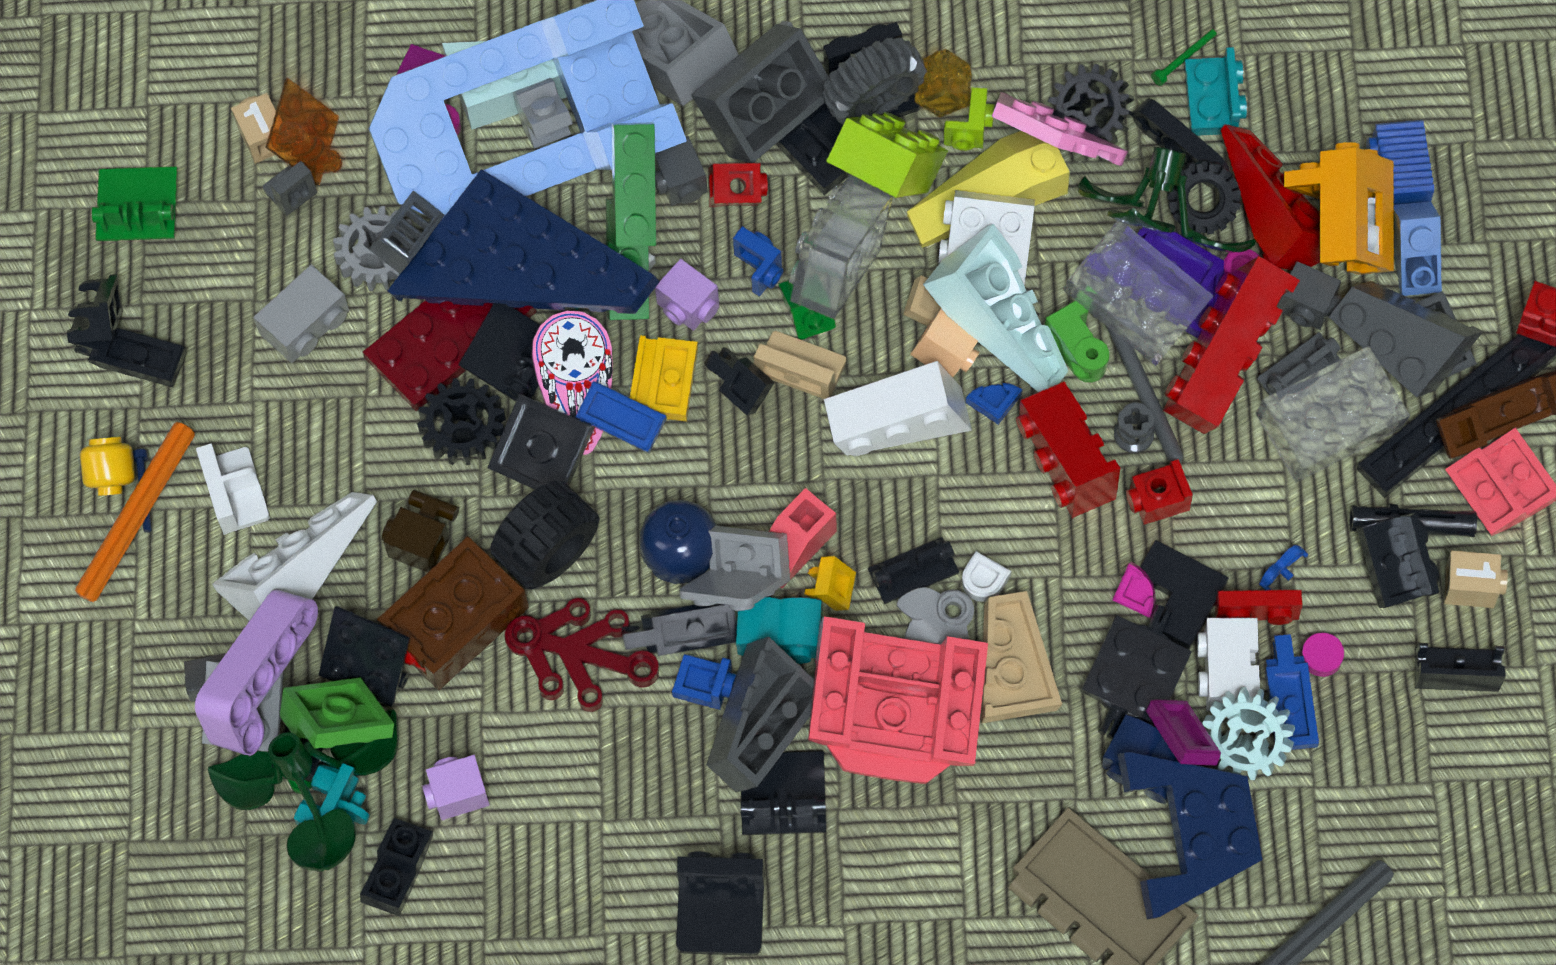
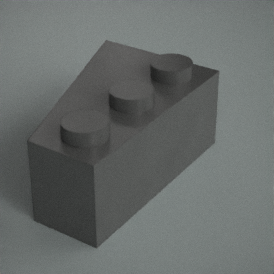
[1329,281,1484,398]

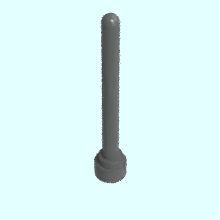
[1086,288,1183,463]

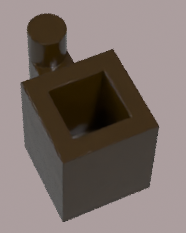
[382,489,459,573]

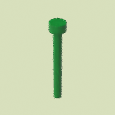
[1151,29,1217,86]

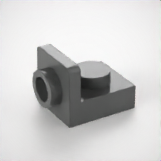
[263,161,317,216]

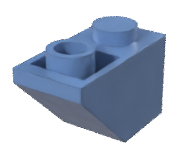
[1394,202,1442,296]

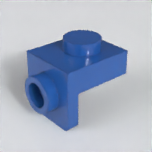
[733,226,783,296]
[672,654,737,710]

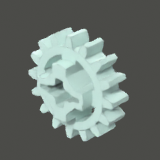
[1202,687,1295,780]

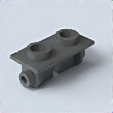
[1256,332,1344,410]

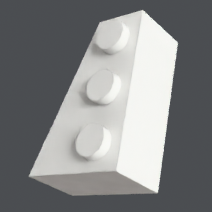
[824,361,972,456]

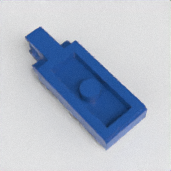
[1265,634,1319,750]

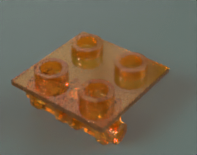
[265,78,342,185]

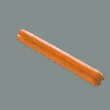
[75,422,195,602]

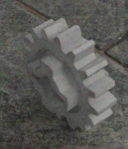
[333,206,416,291]

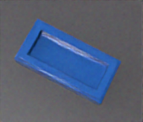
[576,381,667,453]

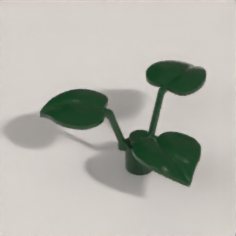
[1078,147,1256,253]
[208,709,399,872]

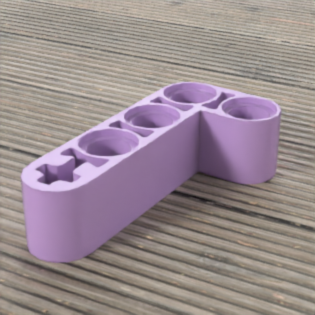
[195,589,318,756]

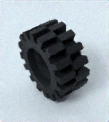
[1167,160,1241,235]

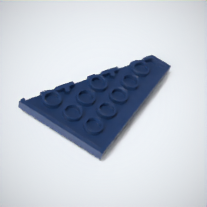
[387,169,659,314]

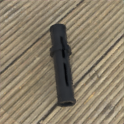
[1349,504,1477,537]

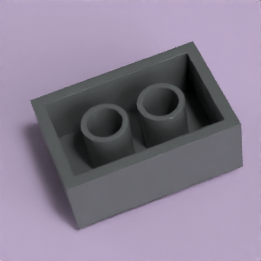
[691,24,830,163]

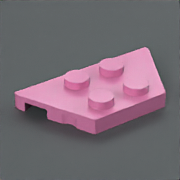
[992,92,1128,166]

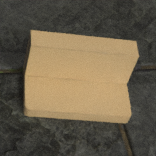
[754,331,846,399]

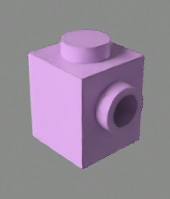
[655,259,719,331]
[422,755,490,820]

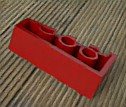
[1163,256,1300,434]

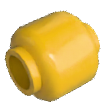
[80,437,135,496]

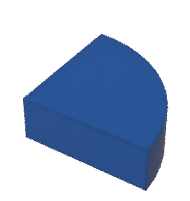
[966,383,1022,425]

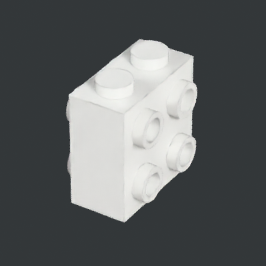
[938,190,1035,285]

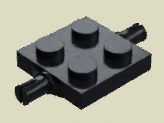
[1080,605,1192,739]

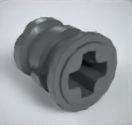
[1114,402,1155,453]

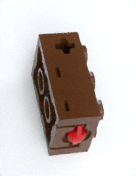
[377,536,529,691]

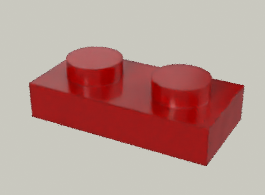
[1215,590,1303,625]

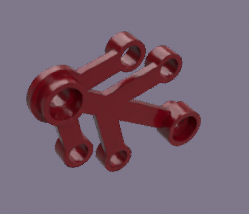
[505,598,659,712]

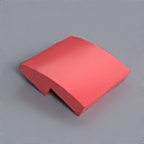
[1445,427,1556,536]

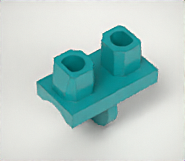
[294,763,370,825]

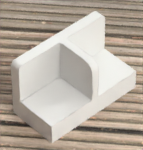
[196,443,270,535]

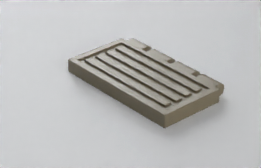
[1008,807,1199,965]

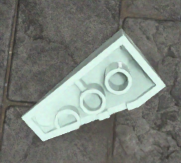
[923,224,1068,392]

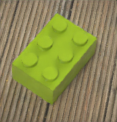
[826,112,948,198]

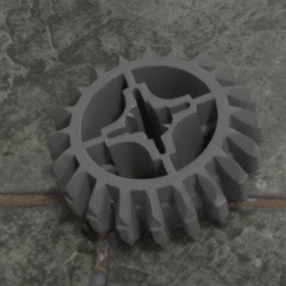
[822,37,927,124]

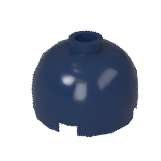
[639,499,717,584]

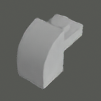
[513,78,573,149]

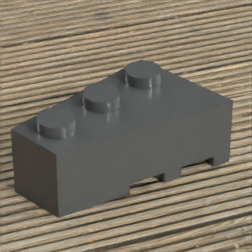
[706,637,814,792]

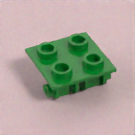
[92,166,178,241]

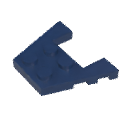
[1118,752,1263,920]

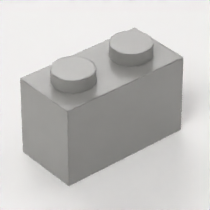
[253,264,349,363]

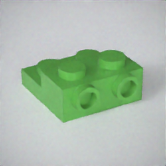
[279,677,394,749]

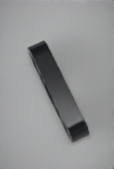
[1133,98,1229,188]

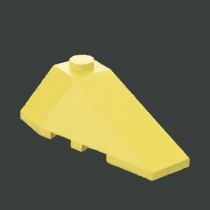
[907,131,1070,248]

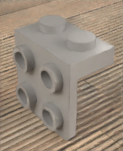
[679,526,790,611]

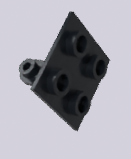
[458,303,540,402]
[319,606,410,707]
[741,751,826,835]

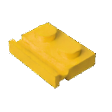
[630,335,698,421]

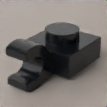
[704,347,775,416]

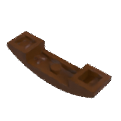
[1436,370,1556,459]

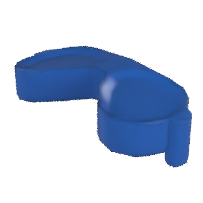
[1259,545,1308,590]

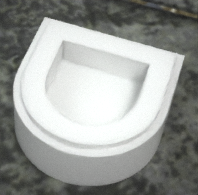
[962,551,1011,602]

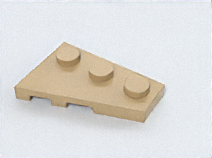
[981,591,1062,724]

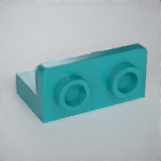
[1184,47,1247,136]

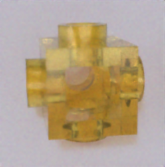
[915,49,972,118]

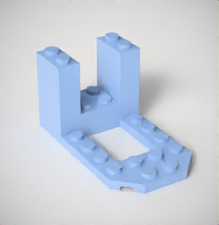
[368,0,687,222]

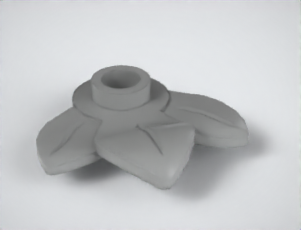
[897,587,974,645]

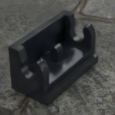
[67,274,123,343]
[1415,642,1506,692]

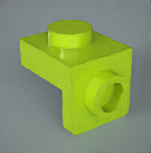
[944,87,994,151]

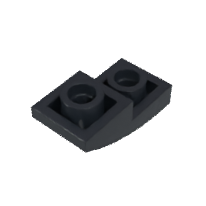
[360,818,433,916]

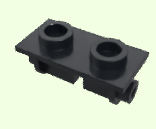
[868,537,959,605]

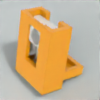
[1284,142,1394,275]

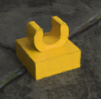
[804,556,856,611]

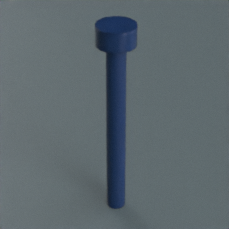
[133,449,152,533]

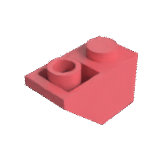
[769,488,837,588]

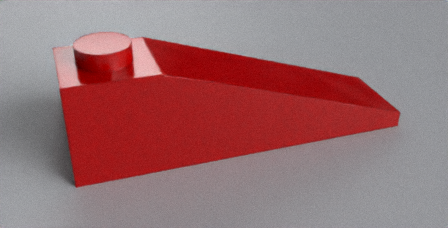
[1221,124,1320,270]

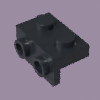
[1357,514,1439,608]

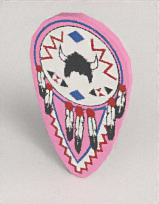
[532,310,613,455]

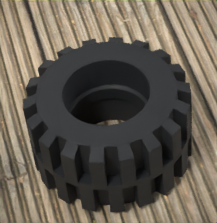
[490,480,600,590]

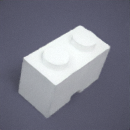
[1197,618,1260,711]

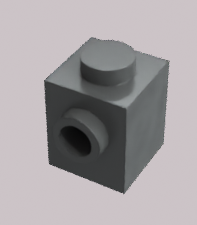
[655,136,708,206]
[1278,261,1343,330]

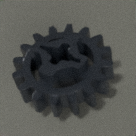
[1048,64,1134,144]
[417,378,506,465]

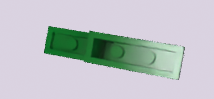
[606,122,656,320]

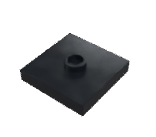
[487,394,595,489]

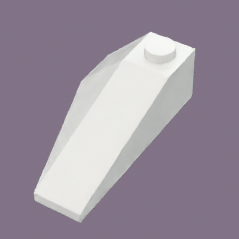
[212,492,377,621]

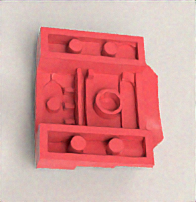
[808,616,988,784]

